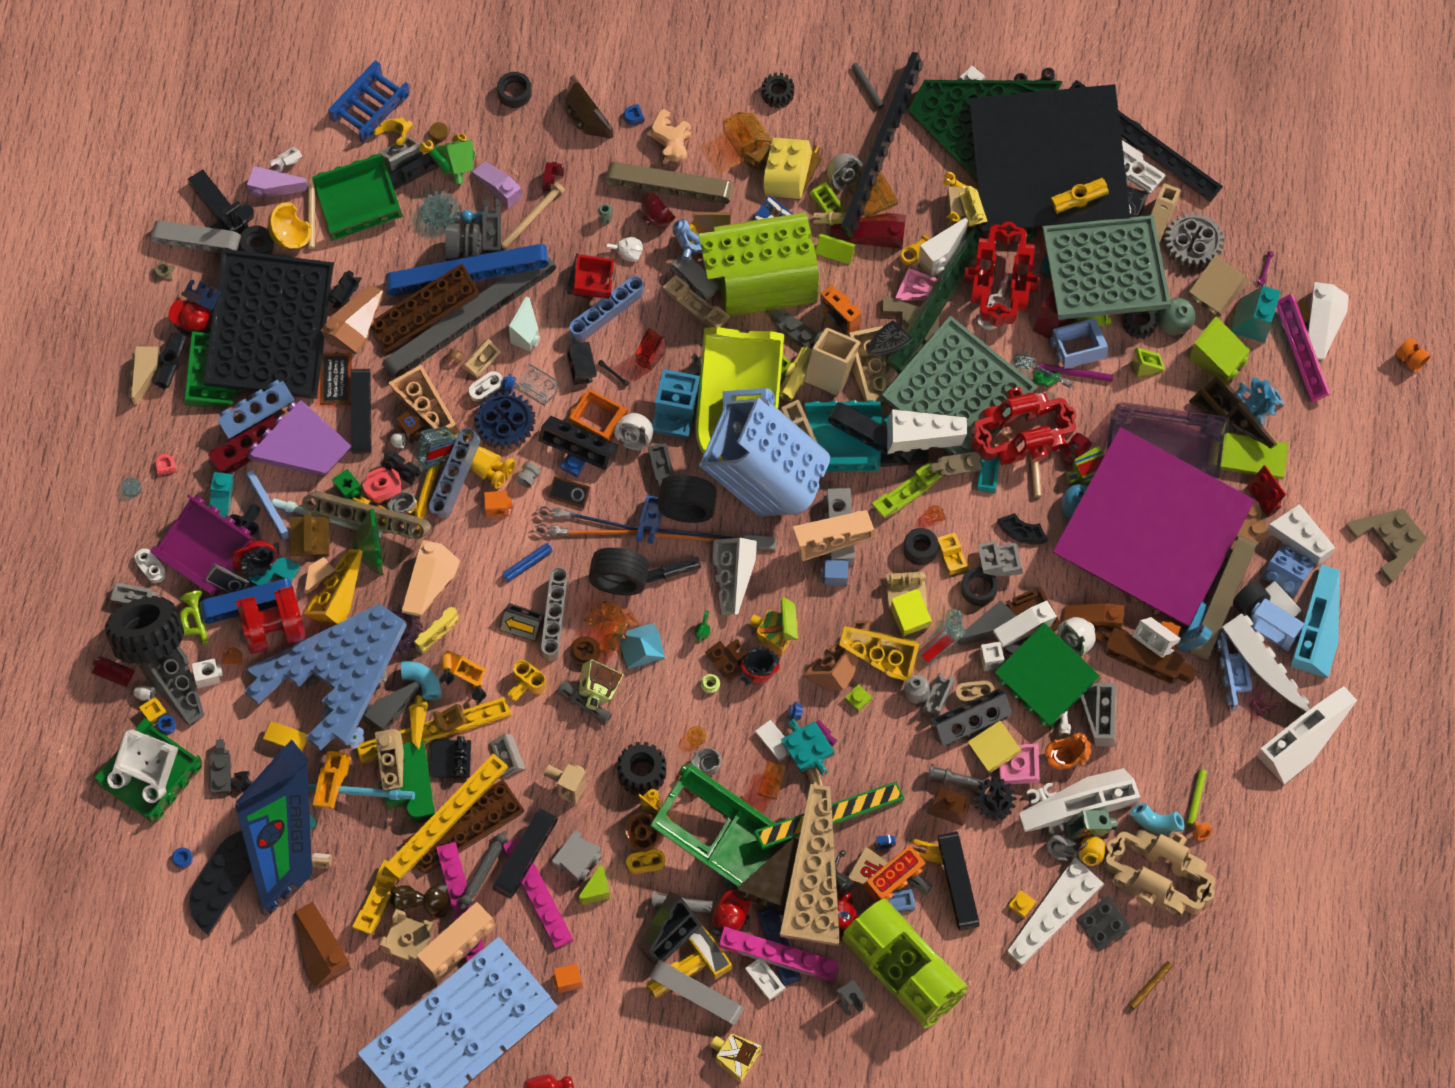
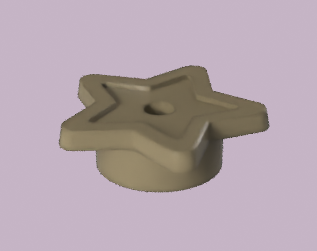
[150,261,175,283]

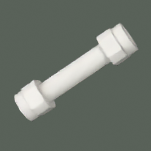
[1058,711,1071,737]

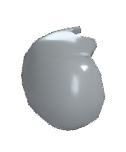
[691,748,722,777]

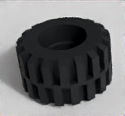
[617,742,666,796]

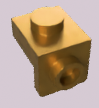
[744,143,771,171]
[432,704,467,733]

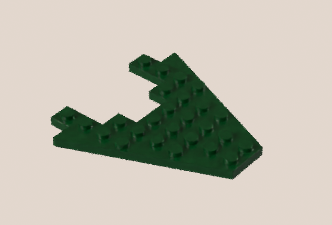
[908,80,1063,183]

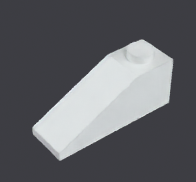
[993,601,1057,647]

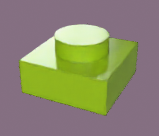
[845,684,872,713]

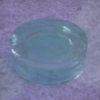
[122,478,142,498]

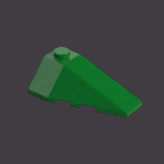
[353,508,383,575]

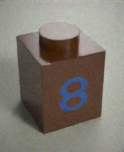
[396,409,426,443]

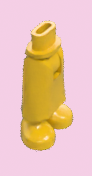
[453,441,517,489]

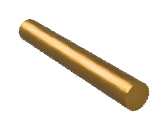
[1128,961,1173,1010]

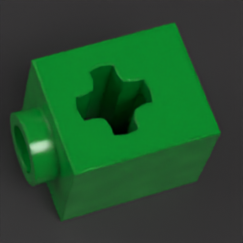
[332,469,362,500]

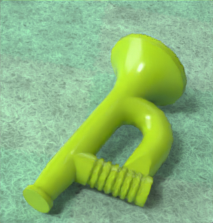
[179,591,209,645]

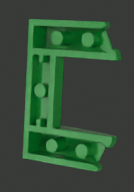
[184,331,242,407]

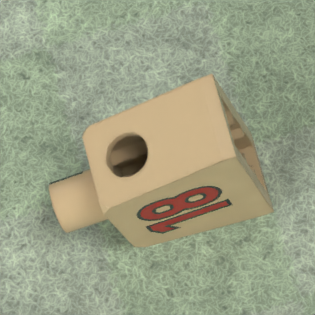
[849,847,888,891]

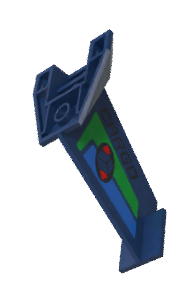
[234,740,312,917]

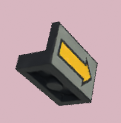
[499,603,545,642]

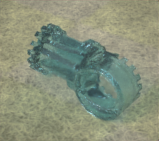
[945,608,966,641]

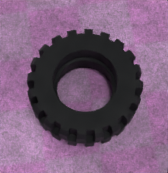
[105,596,184,665]

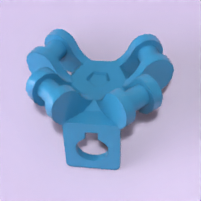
[1236,377,1285,426]

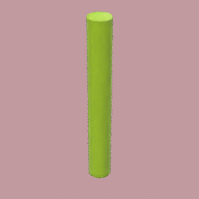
[1187,769,1207,826]

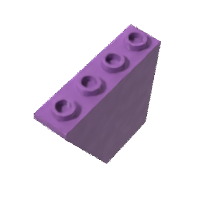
[247,400,351,477]

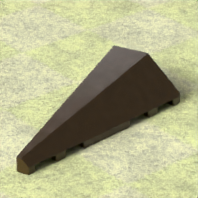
[1189,376,1277,449]

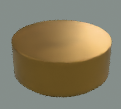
[430,122,448,141]

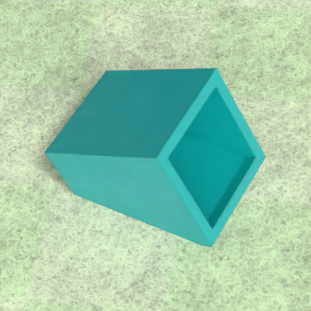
[1230,286,1281,343]

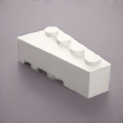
[887,410,967,454]

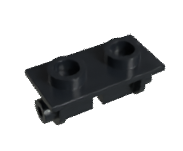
[329,270,362,308]
[382,451,421,486]

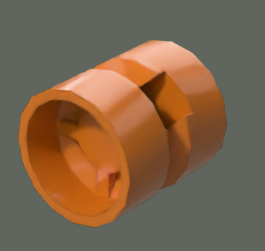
[1395,338,1431,373]

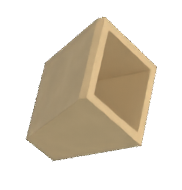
[1189,255,1250,315]
[804,327,861,396]

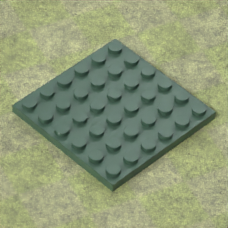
[1043,215,1171,320]
[881,316,1038,456]

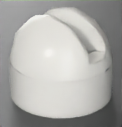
[391,433,406,448]

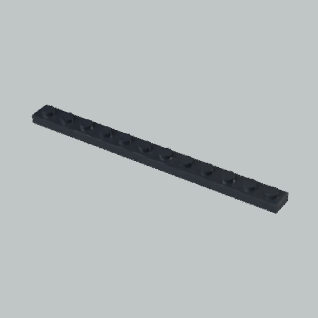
[841,52,923,238]

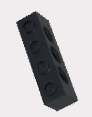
[538,416,619,470]
[929,688,1013,746]

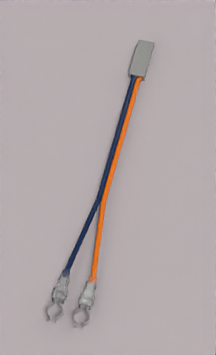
[534,506,777,551]

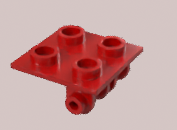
[1246,465,1287,516]

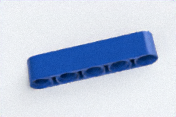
[199,579,292,624]

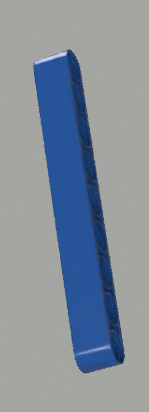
[385,244,549,296]

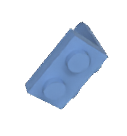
[1262,545,1316,597]

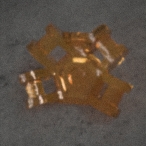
[584,601,639,653]

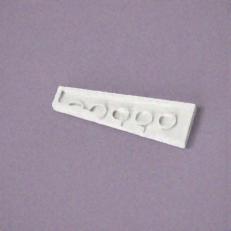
[1007,857,1104,967]

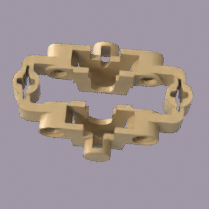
[1104,830,1216,917]

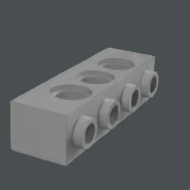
[824,488,855,566]

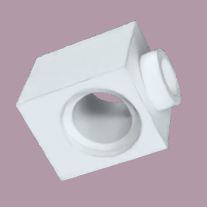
[980,642,1004,671]
[192,658,223,688]

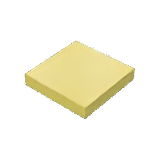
[968,720,1022,774]

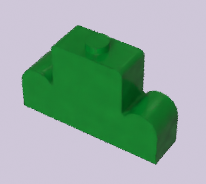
[378,740,435,823]

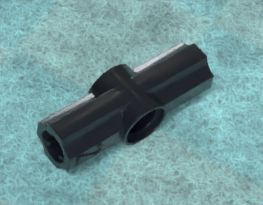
[153,332,187,389]

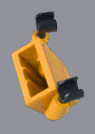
[438,650,487,703]

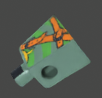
[1066,810,1117,842]

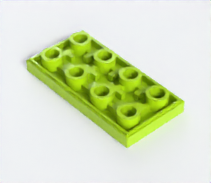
[1208,430,1289,480]

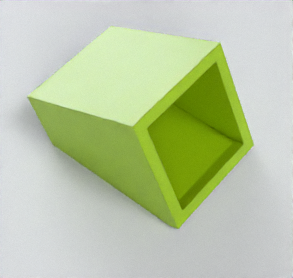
[1189,317,1250,382]

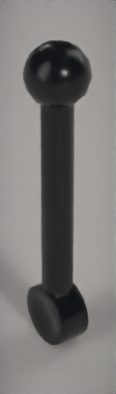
[598,360,629,386]

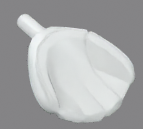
[605,237,643,262]

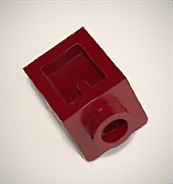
[542,162,564,191]

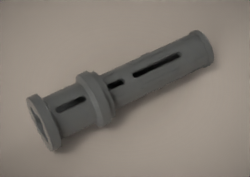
[556,679,612,724]

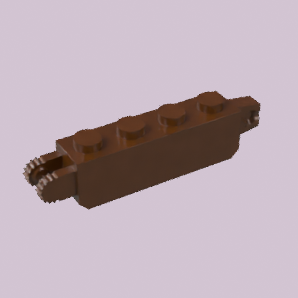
[1095,627,1197,684]

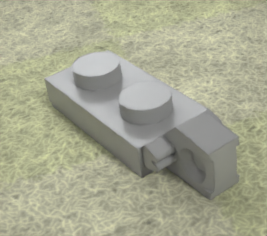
[110,582,160,605]

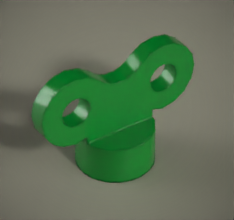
[695,611,710,643]

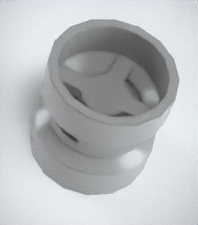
[515,462,541,488]

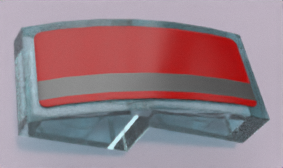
[917,626,958,666]

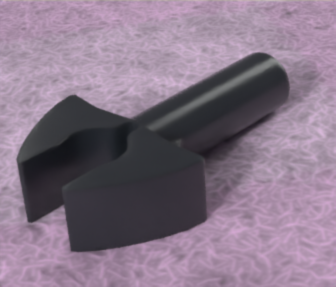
[231,771,253,793]

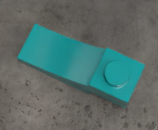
[209,472,234,518]

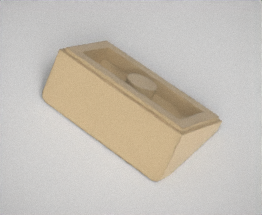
[461,339,501,378]

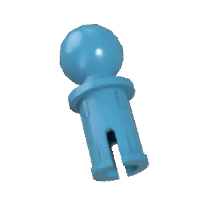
[460,210,495,224]

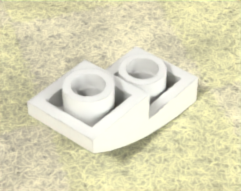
[1265,581,1302,617]

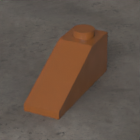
[1063,603,1125,631]

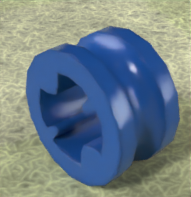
[157,715,176,735]

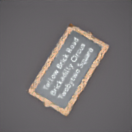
[320,352,352,407]

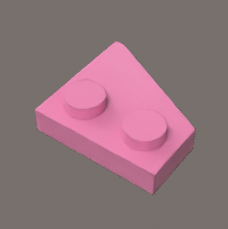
[895,268,943,301]

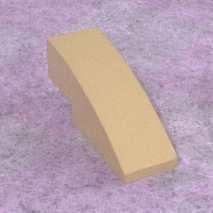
[781,399,817,442]

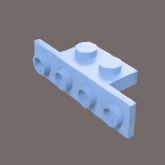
[1216,632,1252,712]

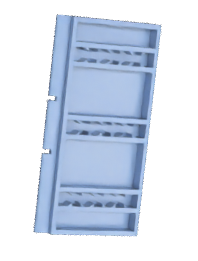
[357,936,558,1088]

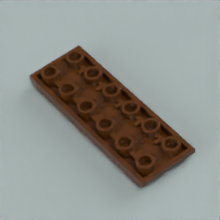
[370,263,480,353]
[403,779,524,873]

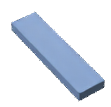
[246,470,289,541]

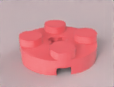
[363,468,402,503]

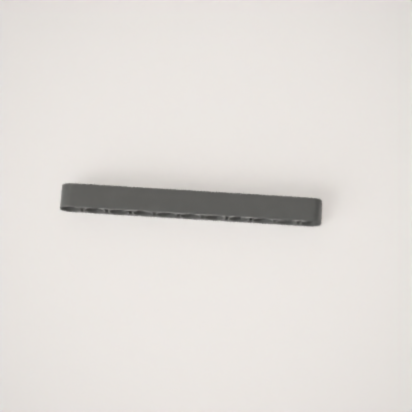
[382,256,557,379]

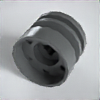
[445,223,482,261]

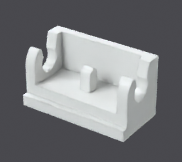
[1132,617,1181,658]

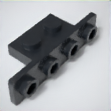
[389,152,439,191]

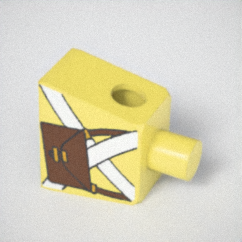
[710,1034,761,1083]

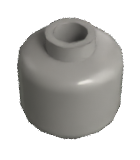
[904,675,930,704]

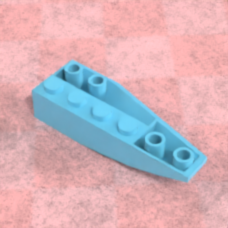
[1290,564,1340,679]

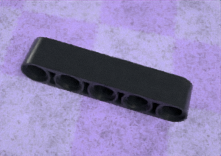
[351,368,372,454]
[827,403,917,465]
[493,808,558,899]
[937,831,980,931]

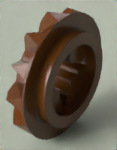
[570,636,601,666]

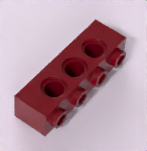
[208,416,276,474]

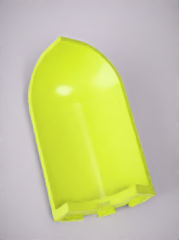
[696,327,784,461]

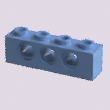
[217,380,295,439]

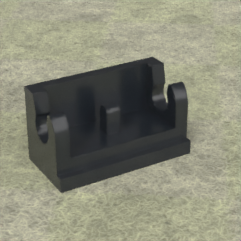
[566,342,597,385]

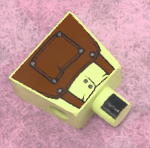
[579,659,623,710]

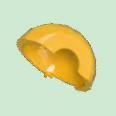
[267,203,312,249]

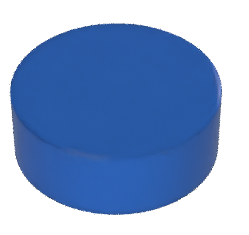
[172,848,193,869]

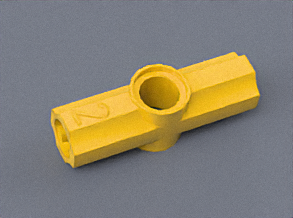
[1051,178,1109,213]
[646,952,706,999]

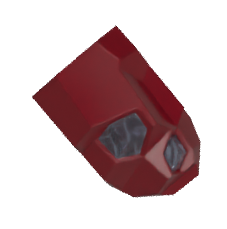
[1062,432,1092,465]

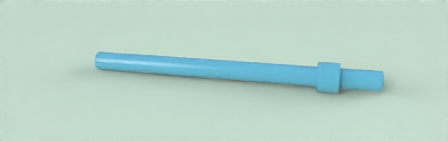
[308,784,415,800]

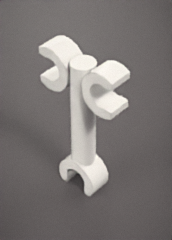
[1026,783,1064,836]

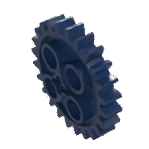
[474,390,536,450]

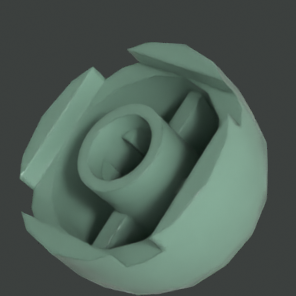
[1157,297,1195,336]

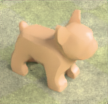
[647,109,691,165]

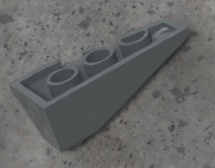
[139,646,205,726]

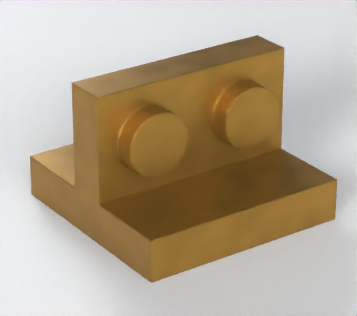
[290,513,330,556]

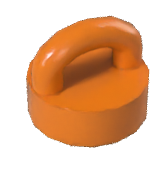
[1192,821,1213,841]

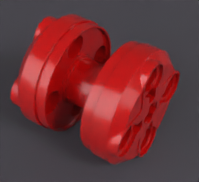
[236,586,307,654]

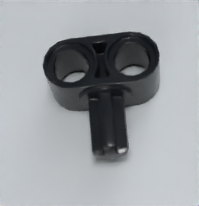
[229,504,262,541]

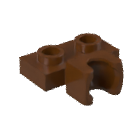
[705,639,748,683]

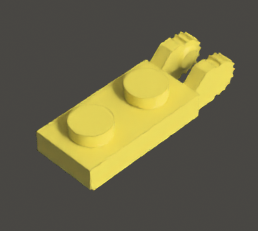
[414,607,459,654]

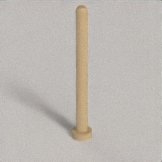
[501,182,565,250]

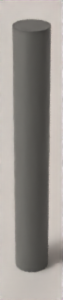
[852,63,884,109]

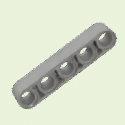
[150,221,241,253]
[541,567,568,662]
[650,960,745,1025]

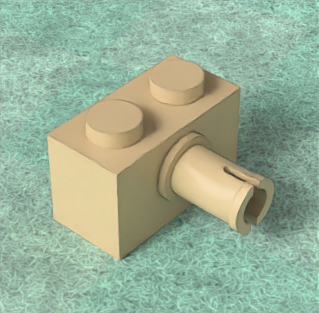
[544,764,587,805]

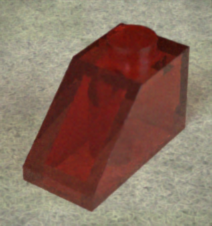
[636,328,664,371]

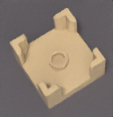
[380,909,435,966]

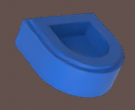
[624,104,645,125]
[874,835,896,850]

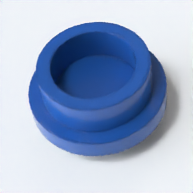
[502,374,516,392]
[788,702,803,721]

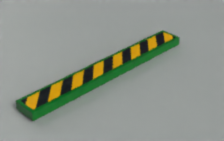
[754,781,905,851]

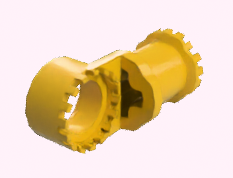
[899,235,930,265]

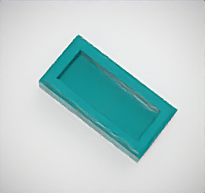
[977,458,1000,493]

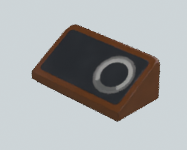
[548,476,591,509]

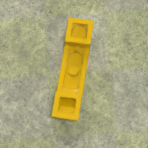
[352,860,398,935]

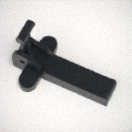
[188,169,255,235]

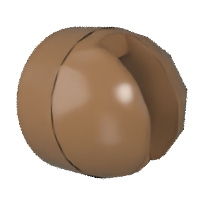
[448,348,464,364]

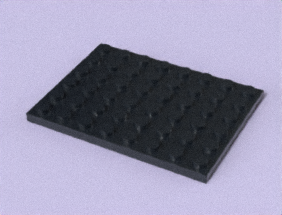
[204,249,334,399]

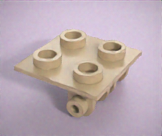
[886,572,928,610]

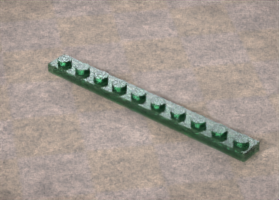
[887,225,987,374]

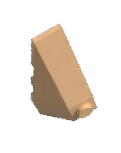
[402,540,460,617]

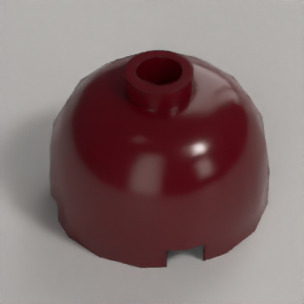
[641,192,676,228]

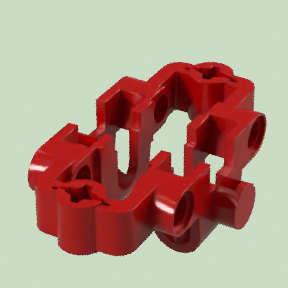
[964,222,1040,327]
[970,387,1077,465]

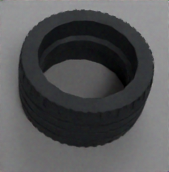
[658,475,717,523]
[589,547,649,596]

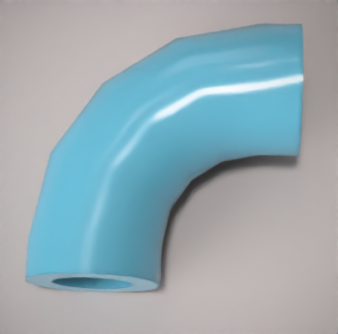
[401,661,442,700]
[1130,803,1184,835]

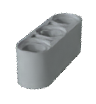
[670,254,720,301]

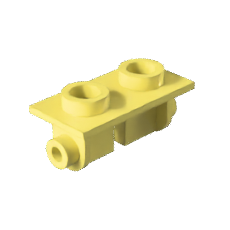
[959,186,987,226]

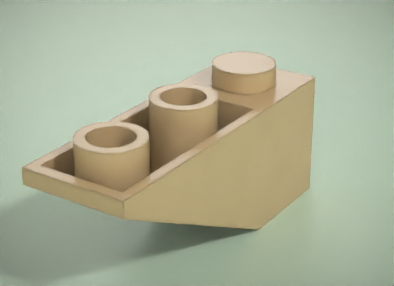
[1151,183,1181,244]
[129,346,161,406]
[375,729,404,791]

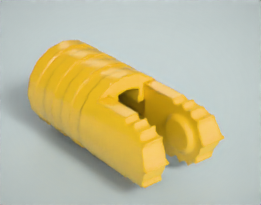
[912,839,943,865]

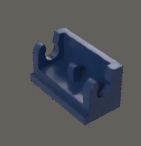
[181,280,221,310]

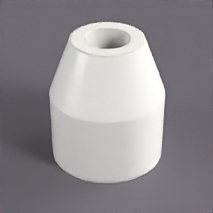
[134,685,155,702]

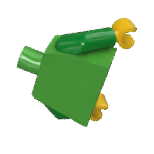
[419,134,475,184]

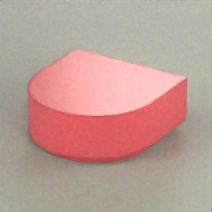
[155,454,176,476]

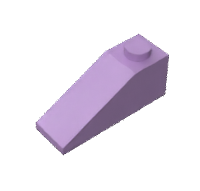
[472,161,522,209]
[247,166,308,198]

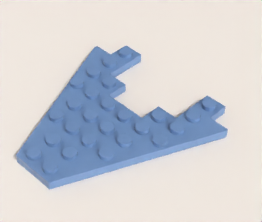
[244,603,407,750]

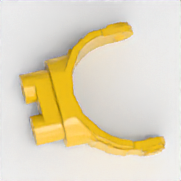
[374,117,413,146]

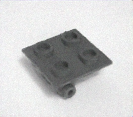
[1077,895,1131,951]

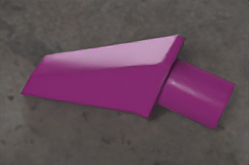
[816,719,837,746]

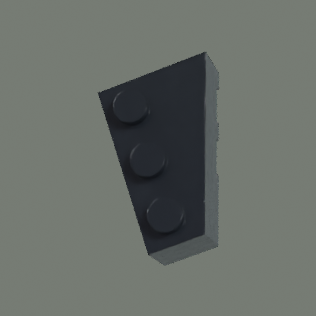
[638,891,702,964]

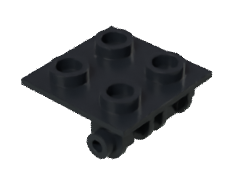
[431,736,471,778]

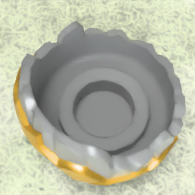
[387,491,417,515]

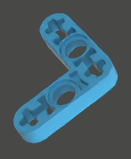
[1175,602,1212,652]

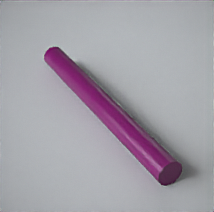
[1038,363,1114,382]

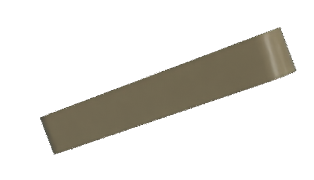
[605,162,733,204]
[302,491,431,540]
[1190,536,1257,661]

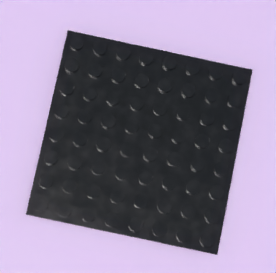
[969,84,1131,233]

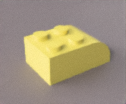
[764,138,812,199]

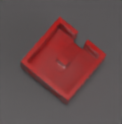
[572,254,614,299]

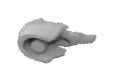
[1047,835,1079,862]

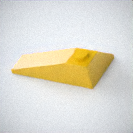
[303,549,363,627]
[839,626,919,680]

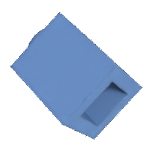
[821,560,848,586]

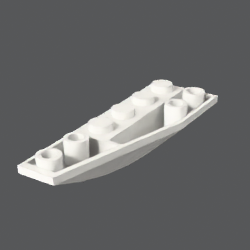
[1221,613,1310,712]
[1257,686,1357,785]
[1018,768,1140,832]

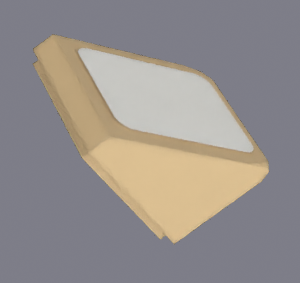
[312,853,333,869]

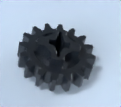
[973,777,1017,821]

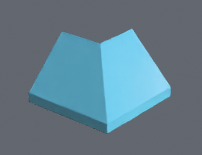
[616,623,665,669]

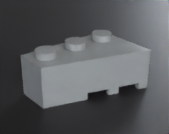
[1080,683,1117,747]

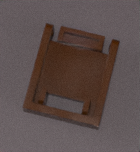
[1005,587,1061,641]

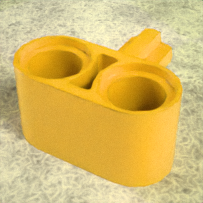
[508,660,546,701]

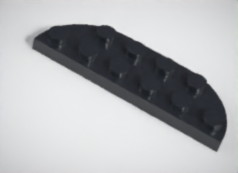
[190,831,252,936]

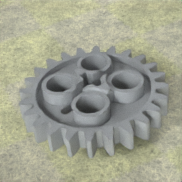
[1164,211,1225,268]

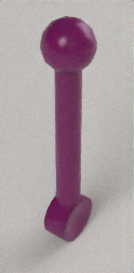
[1258,251,1274,285]

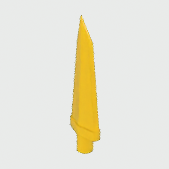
[409,695,428,749]

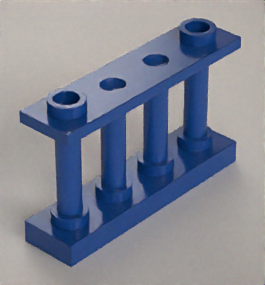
[328,60,410,142]

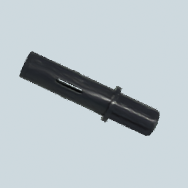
[647,557,701,583]

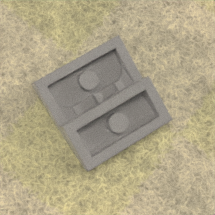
[978,541,1023,576]

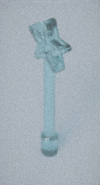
[1015,352,1074,388]

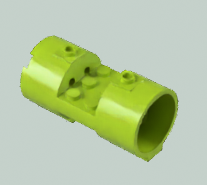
[842,899,969,1029]

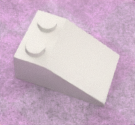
[918,218,968,277]

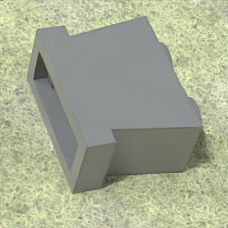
[552,830,602,884]

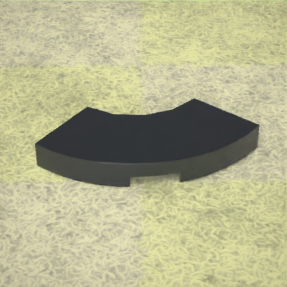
[997,513,1047,545]

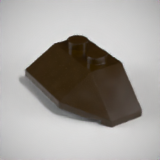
[564,75,613,139]

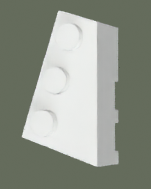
[1267,504,1335,567]

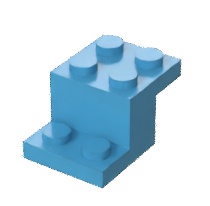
[652,369,700,439]

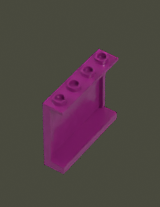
[150,494,254,596]

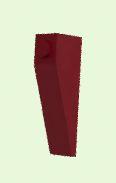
[830,213,906,249]

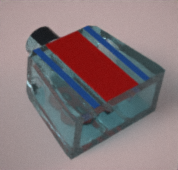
[416,426,459,469]

